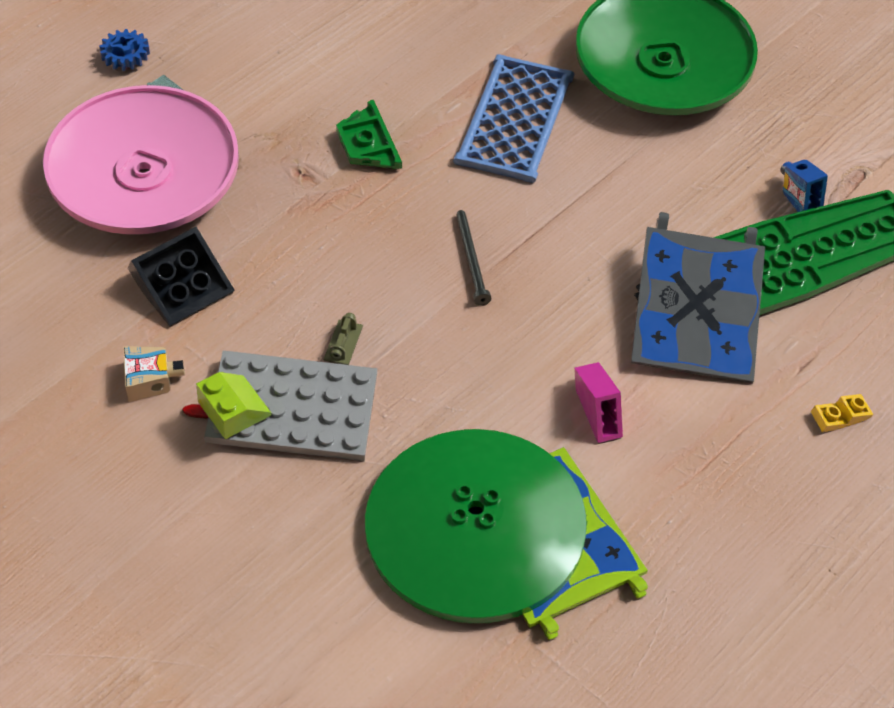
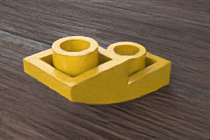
[810,394,873,432]

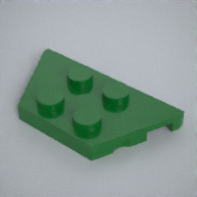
[336,99,402,169]

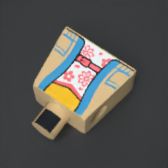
[123,346,185,402]

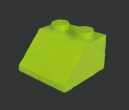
[196,372,271,439]

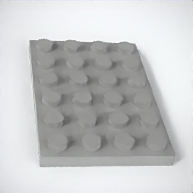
[204,350,378,461]

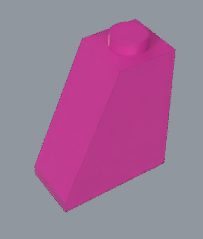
[574,362,623,443]

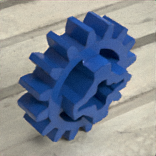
[99,29,150,71]

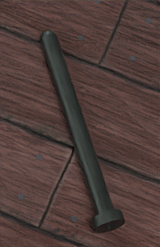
[456,210,492,306]

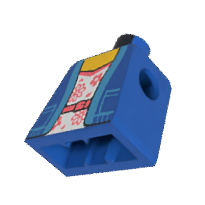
[780,160,828,212]

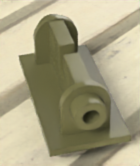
[324,313,363,365]

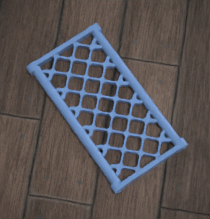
[453,54,575,183]

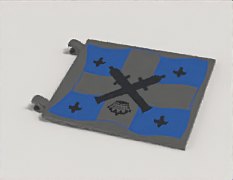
[631,212,765,384]

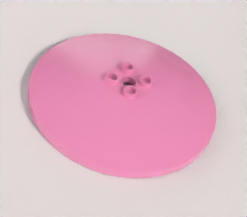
[43,85,239,234]

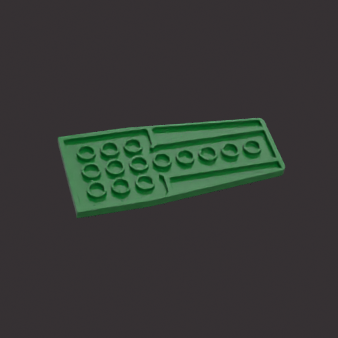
[713,190,894,315]

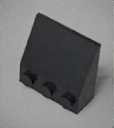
[128,226,235,327]

